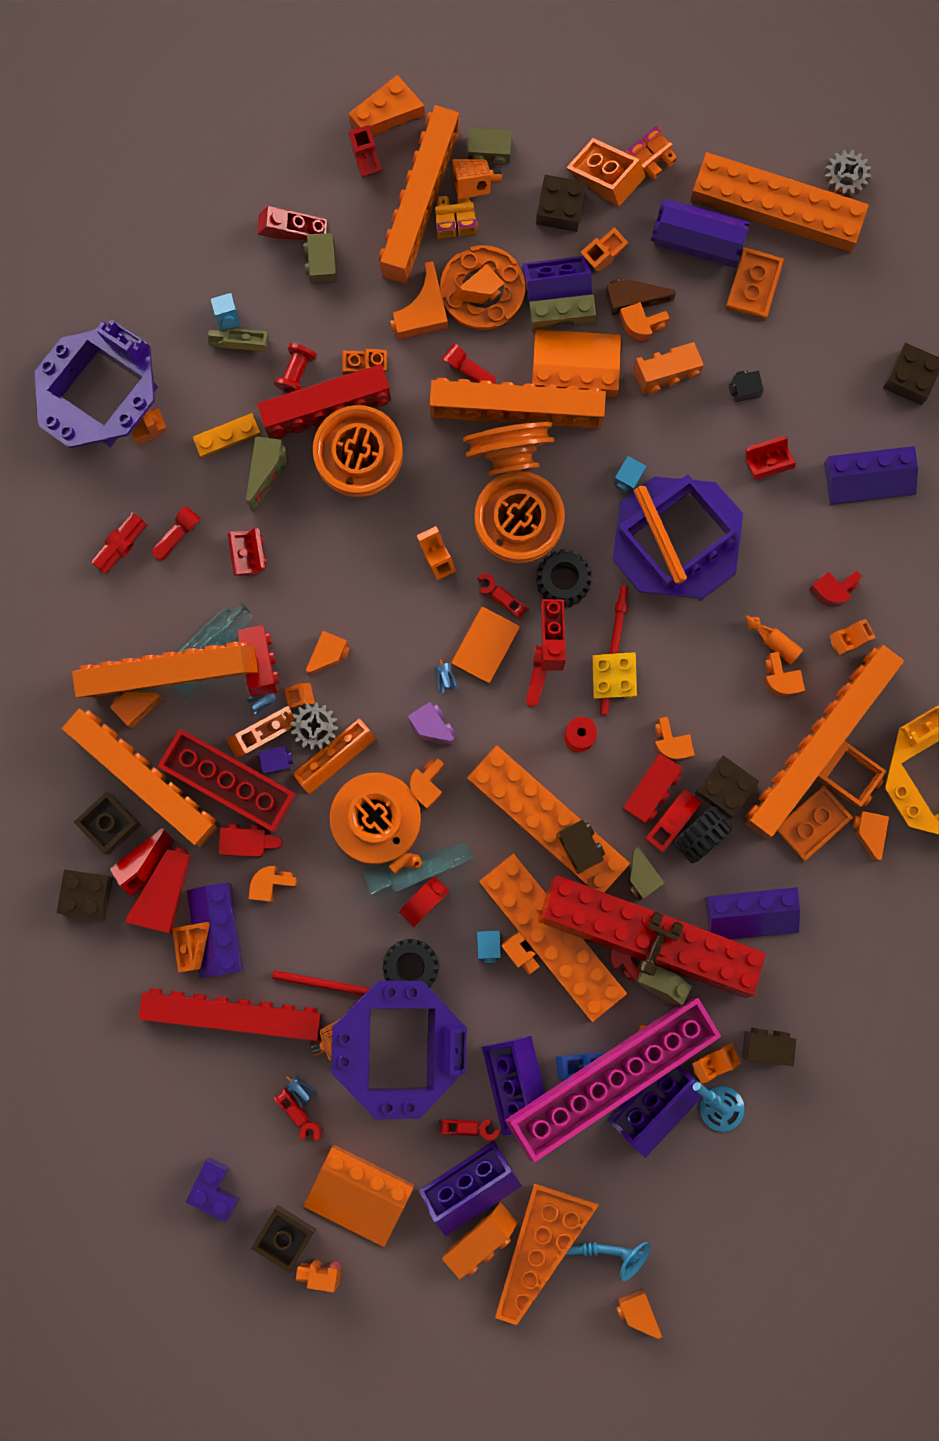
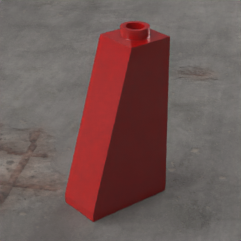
[125,847,192,933]

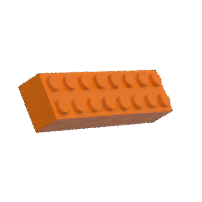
[378,105,460,285]
[690,152,869,253]
[430,378,606,429]
[72,642,258,698]
[61,708,219,847]
[467,745,630,892]
[479,853,627,1022]

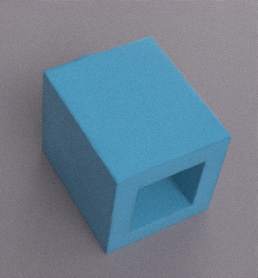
[211,293,241,331]
[613,456,647,493]
[477,931,501,963]

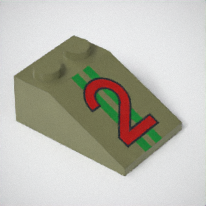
[246,436,289,511]

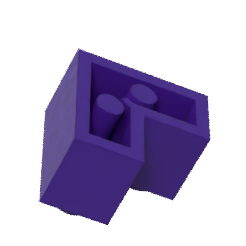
[185,1158,240,1223]

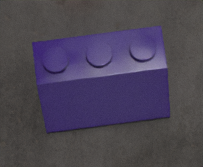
[522,256,592,303]

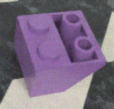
[408,702,456,746]

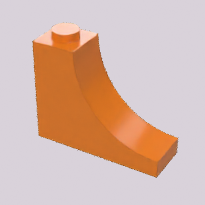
[390,261,448,340]

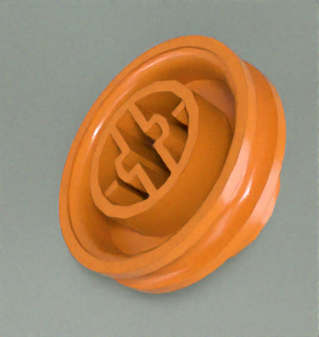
[313,405,403,498]
[463,422,555,476]
[475,471,565,564]
[330,773,421,865]

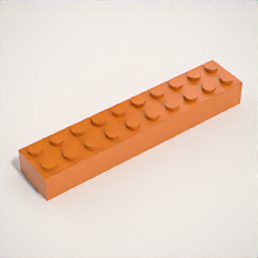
[744,645,905,840]

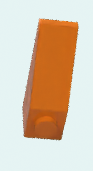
[226,706,296,758]

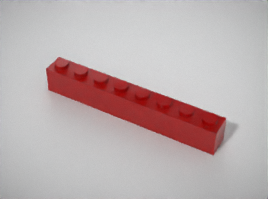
[139,988,322,1041]

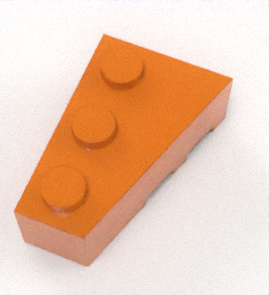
[348,75,425,136]
[633,342,704,395]
[442,1202,518,1280]

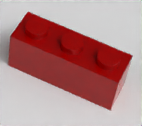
[237,625,280,698]
[622,753,682,824]

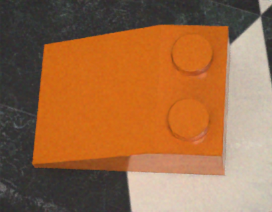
[566,138,646,207]

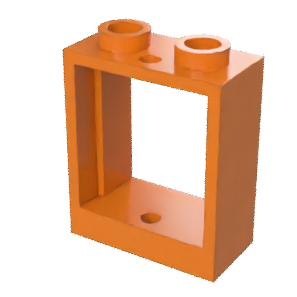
[816,741,887,808]

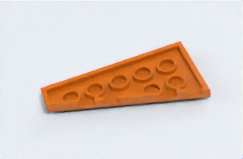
[495,1183,600,1325]

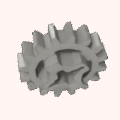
[824,150,871,197]
[290,702,338,751]

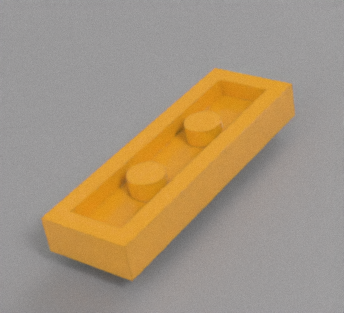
[193,413,261,458]

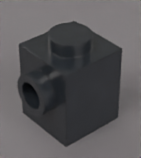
[729,370,764,402]

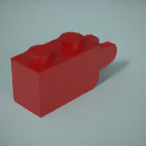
[219,824,284,858]

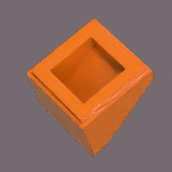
[284,683,315,710]

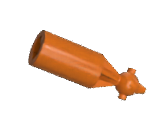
[744,615,803,665]

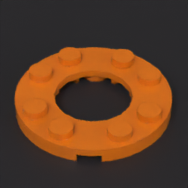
[440,245,525,330]

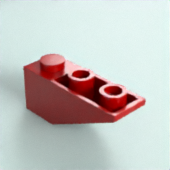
[257,206,327,240]
[541,599,566,671]
[643,788,702,853]
[110,828,175,896]

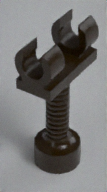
[637,912,684,976]

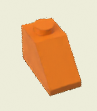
[452,264,504,304]
[305,631,350,675]
[110,692,163,728]
[853,811,889,861]
[616,1289,662,1339]

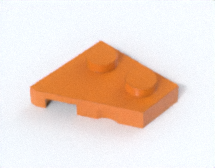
[172,922,210,973]

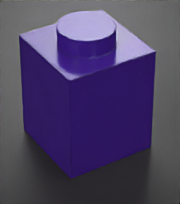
[259,746,294,775]

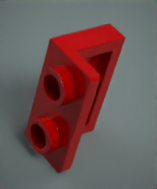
[745,436,796,481]
[227,527,267,576]

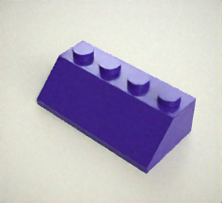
[824,446,918,505]
[187,882,244,978]
[705,887,800,939]
[482,1036,545,1136]
[607,1065,702,1158]
[418,1141,522,1236]

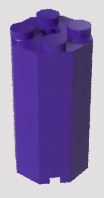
[651,199,750,268]

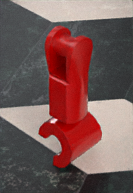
[441,343,496,384]
[152,506,202,561]
[477,573,529,620]
[526,646,547,707]
[273,1088,323,1142]
[438,1119,501,1140]

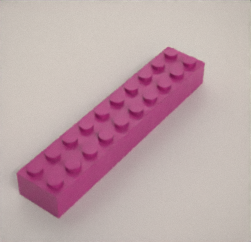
[505,997,721,1162]

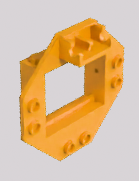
[885,705,939,835]

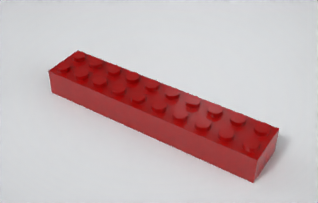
[538,875,766,999]

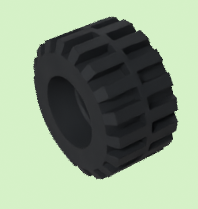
[536,549,592,608]
[673,807,733,864]
[382,939,439,988]

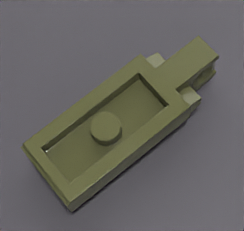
[208,328,269,352]

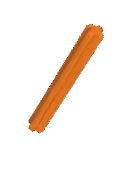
[634,486,687,584]

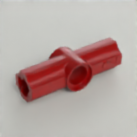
[91,512,148,575]

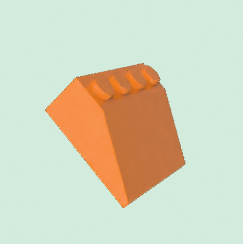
[532,329,621,398]
[303,1145,414,1247]

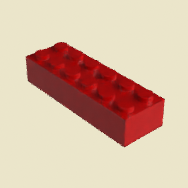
[257,364,392,439]
[157,728,297,834]

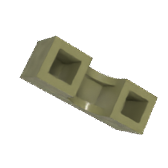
[529,294,596,331]

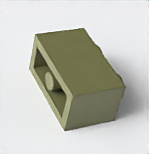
[468,128,512,165]
[304,233,337,283]

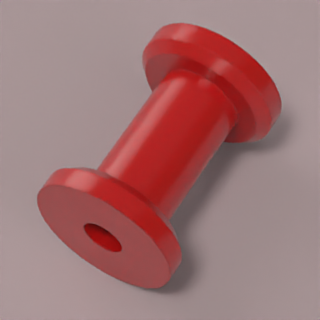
[274,343,317,393]
[564,717,597,752]

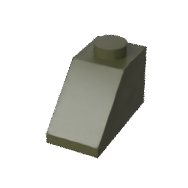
[628,847,665,900]
[636,965,692,1006]

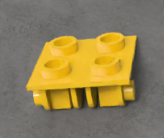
[592,652,637,699]

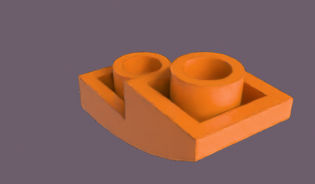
[342,349,387,374]

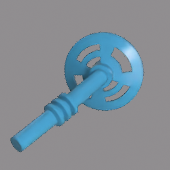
[693,1082,745,1132]
[565,1242,651,1281]

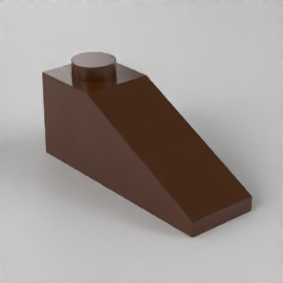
[606,279,676,315]

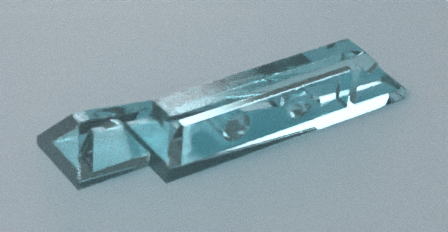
[173,603,253,698]
[363,843,473,894]

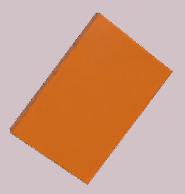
[725,247,784,320]
[451,606,520,684]
[776,785,853,862]

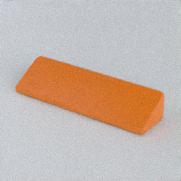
[292,718,376,794]

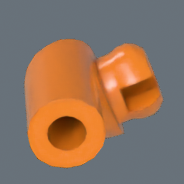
[388,853,422,874]

